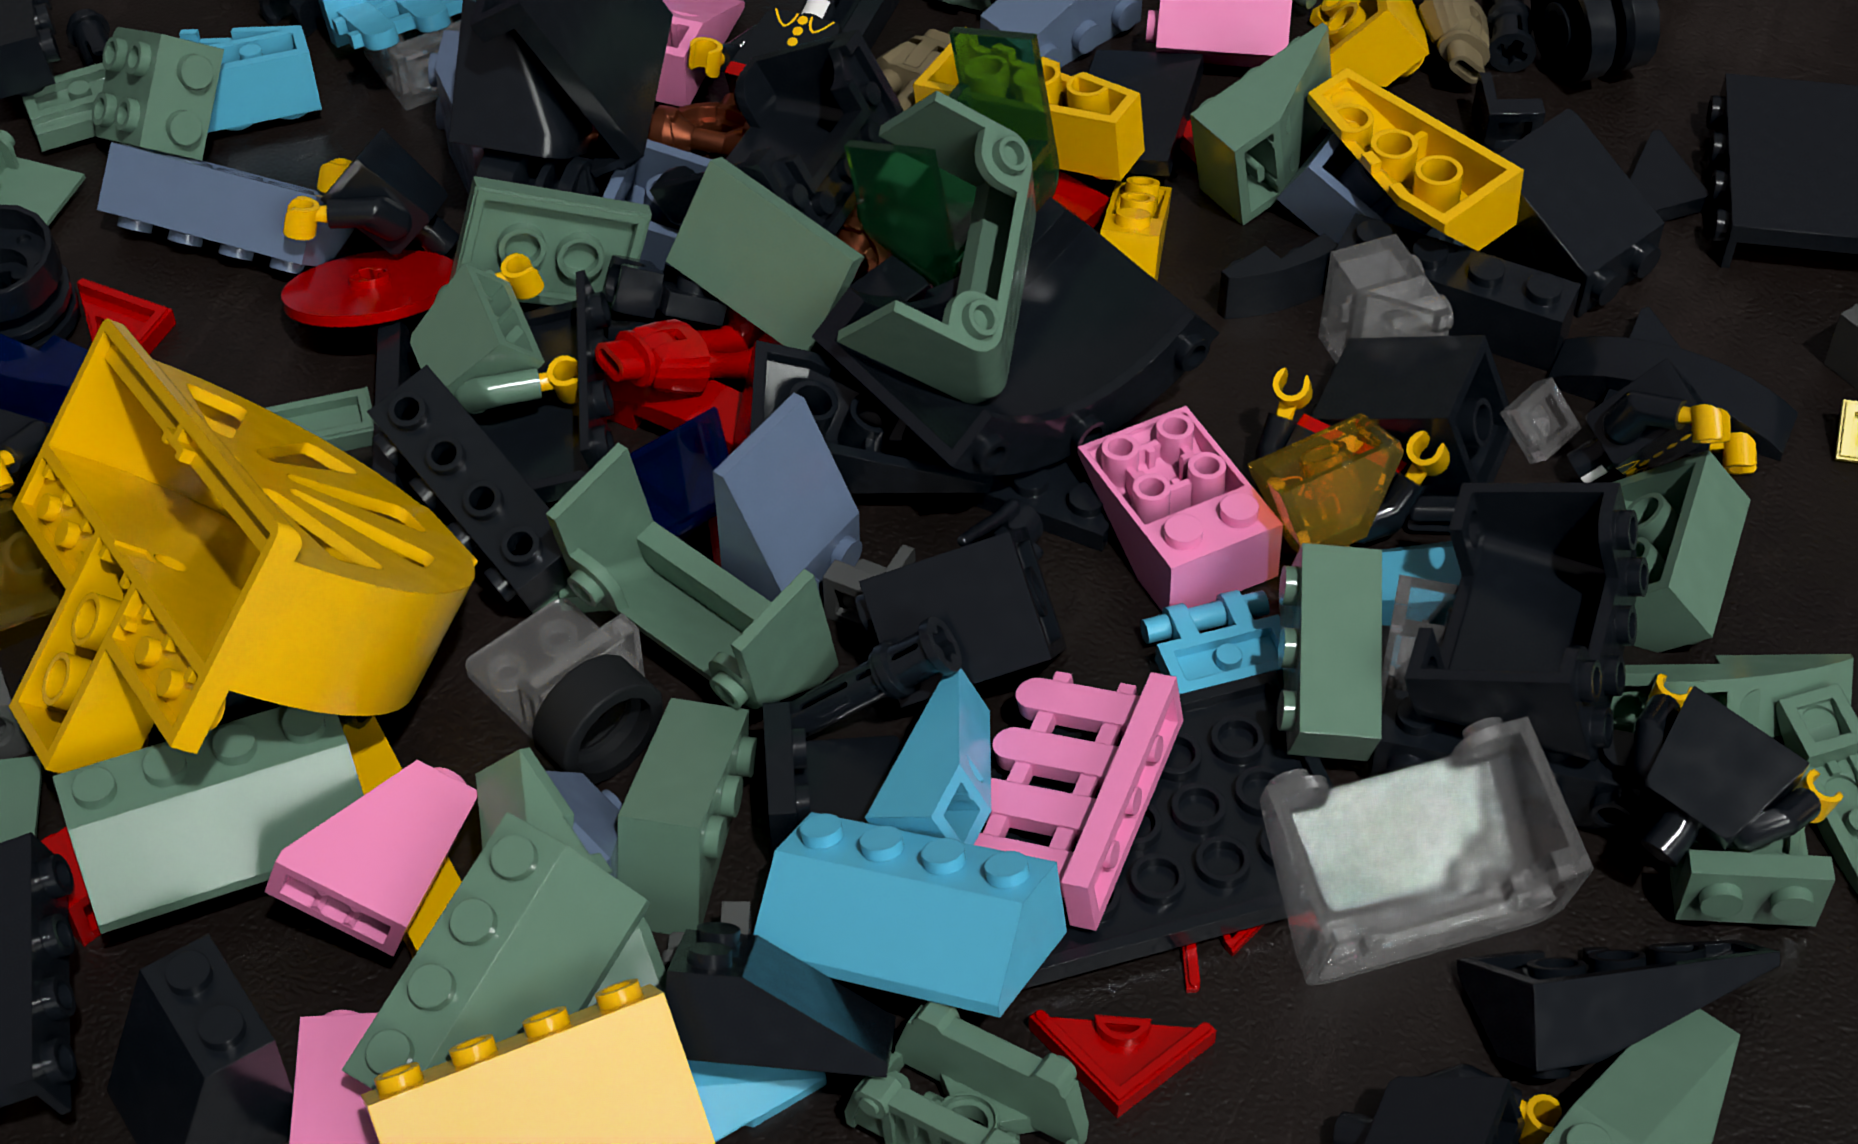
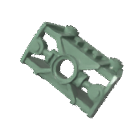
[844,1001,1089,1144]

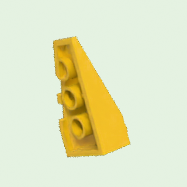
[1309,0,1429,87]
[1307,68,1524,251]

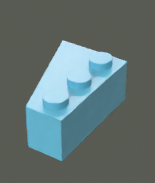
[179,25,322,133]

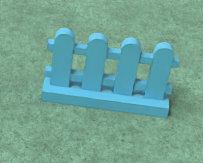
[318,0,463,51]

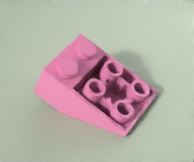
[655,0,745,107]
[1077,406,1283,611]

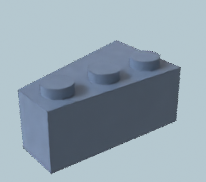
[980,0,1142,68]

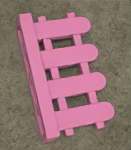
[974,671,1183,931]

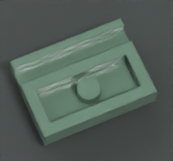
[21,62,106,152]

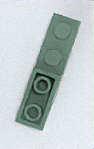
[1611,654,1854,737]

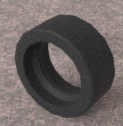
[532,654,663,785]

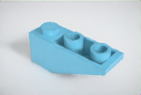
[865,668,992,845]

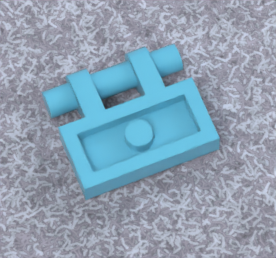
[1140,590,1283,694]

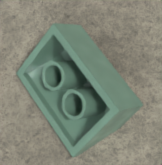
[1614,450,1751,653]

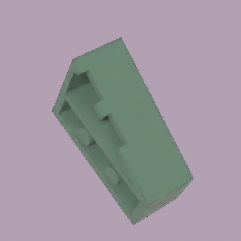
[1277,543,1382,761]
[618,698,758,935]

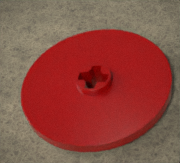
[281,250,454,327]

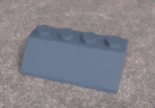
[97,142,355,274]

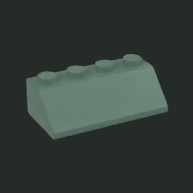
[52,706,364,934]
[342,812,651,1090]

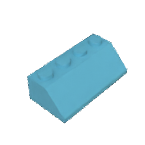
[753,812,1067,1018]

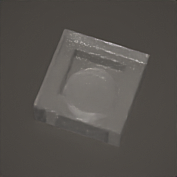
[1500,377,1582,464]

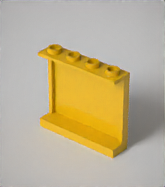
[361,979,716,1144]

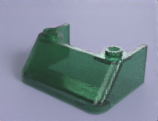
[844,27,1059,287]

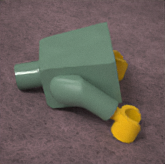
[410,253,579,414]

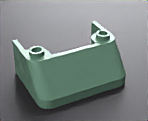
[837,91,1036,404]
[546,442,839,709]

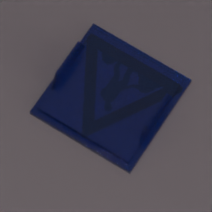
[630,407,729,537]

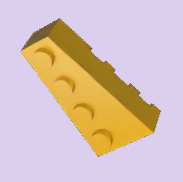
[913,27,1145,182]

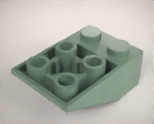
[1190,22,1332,226]

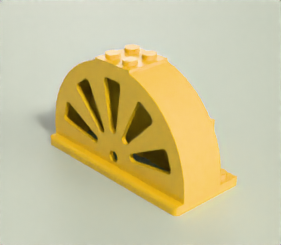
[9,319,478,774]

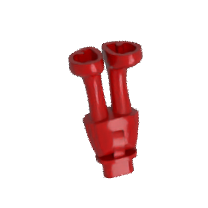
[595,306,784,394]

